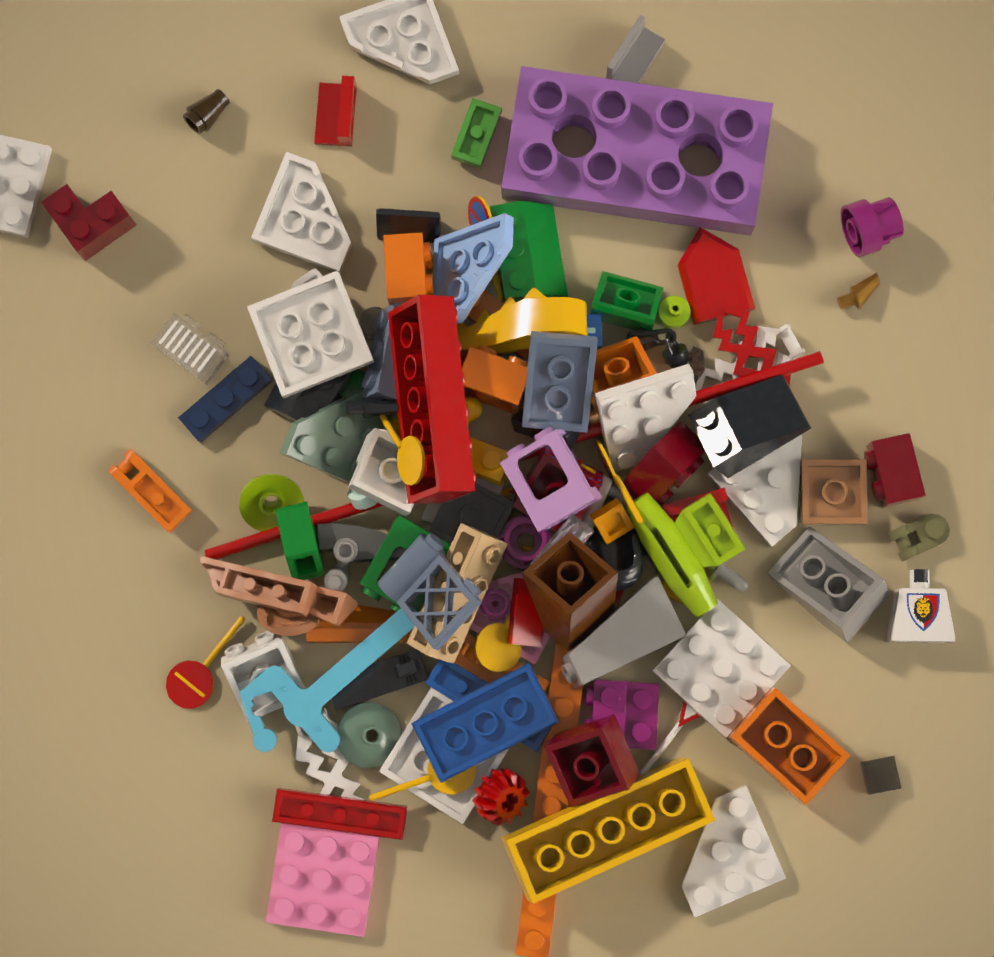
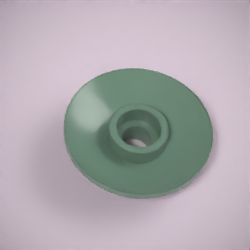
[337,702,402,768]

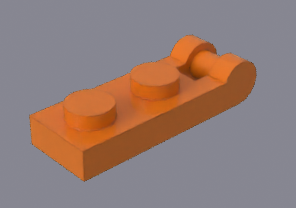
[108,448,193,534]

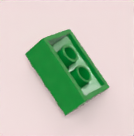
[490,201,568,302]

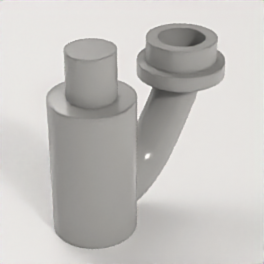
[324,538,358,592]

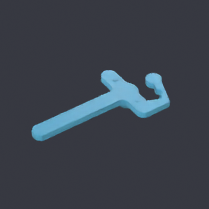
[239,607,417,752]

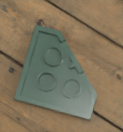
[280,388,391,484]

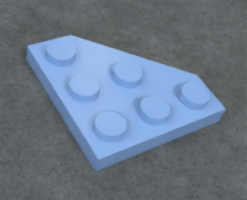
[432,213,514,325]

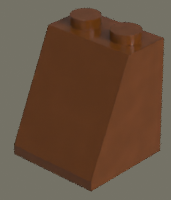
[523,532,618,652]

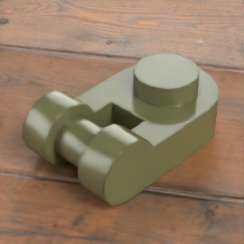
[888,514,950,562]

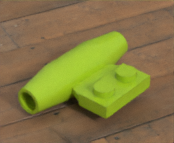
[626,492,745,617]

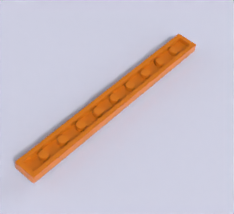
[515,638,584,957]

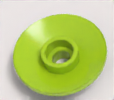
[239,474,304,532]

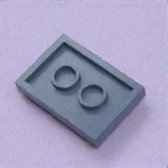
[522,331,598,433]

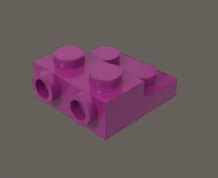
[585,680,659,750]

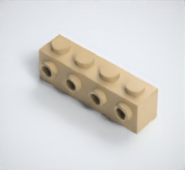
[407,523,507,664]

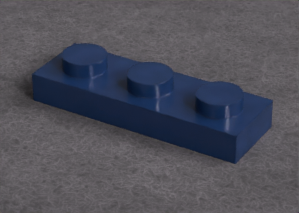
[178,356,273,443]

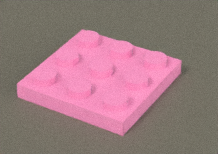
[266,823,380,937]

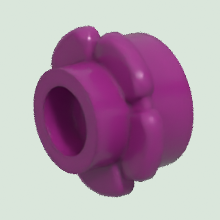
[479,588,511,620]

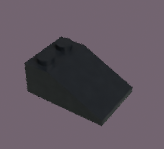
[688,375,811,478]

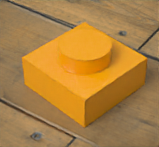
[589,498,635,545]

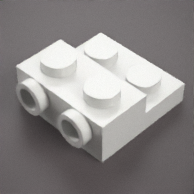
[348,428,414,516]
[221,631,306,722]

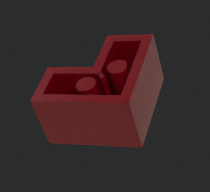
[41,184,137,261]
[623,421,706,507]

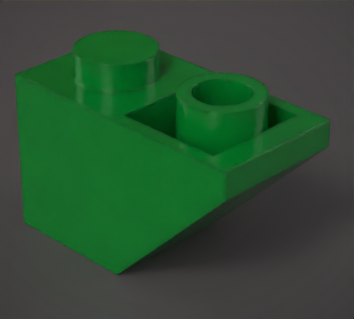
[275,501,325,580]

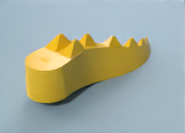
[457,288,588,358]

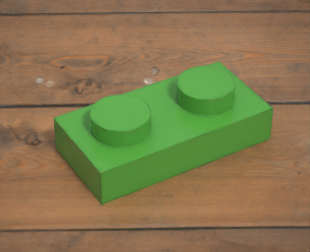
[451,98,502,169]

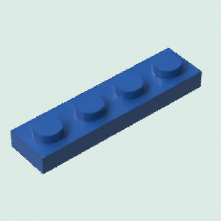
[425,659,553,752]

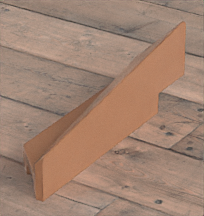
[200,556,358,626]

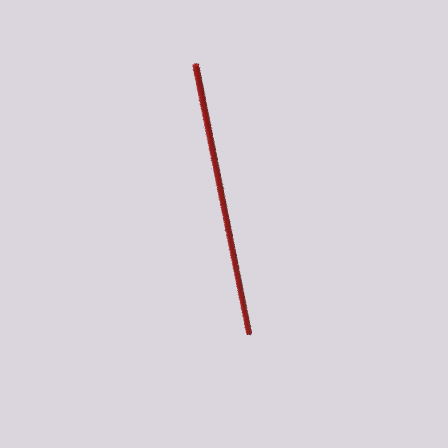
[205,351,824,560]

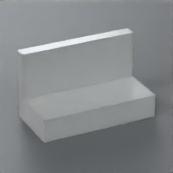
[606,15,665,83]

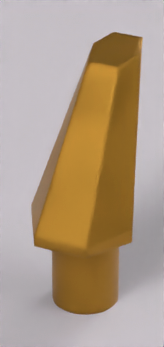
[837,272,880,310]

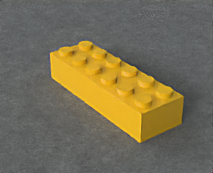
[501,757,716,904]

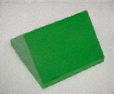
[590,271,664,330]

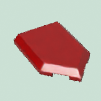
[677,227,755,325]

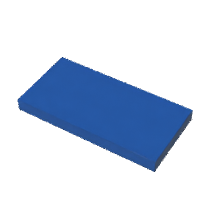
[411,663,560,783]

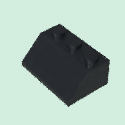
[264,370,355,422]

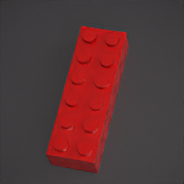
[388,294,476,504]

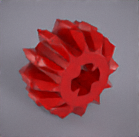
[472,767,530,826]

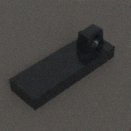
[332,649,428,711]

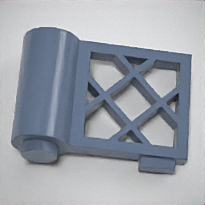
[378,533,482,650]

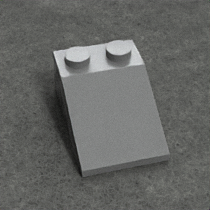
[767,526,890,643]

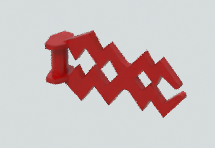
[712,308,791,386]

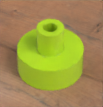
[658,295,691,329]

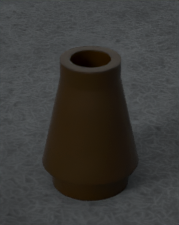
[183,89,230,134]

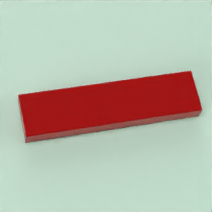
[272,788,408,840]

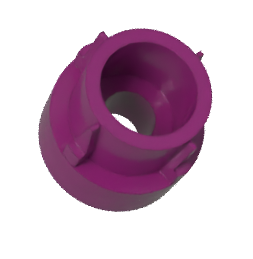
[840,197,904,258]
[498,515,553,571]

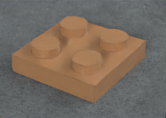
[800,459,868,525]

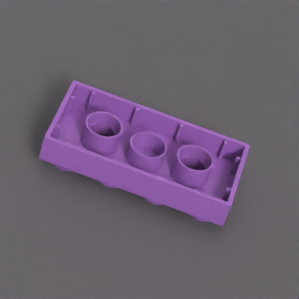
[501,66,773,236]

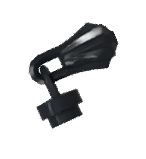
[626,328,689,368]

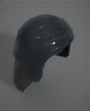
[586,504,643,591]

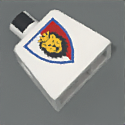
[886,569,955,643]

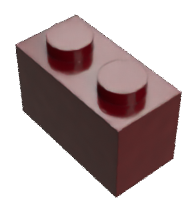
[864,433,926,508]

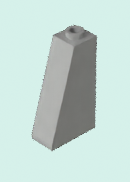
[562,576,686,688]

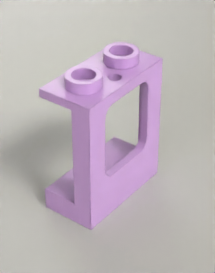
[500,427,602,532]

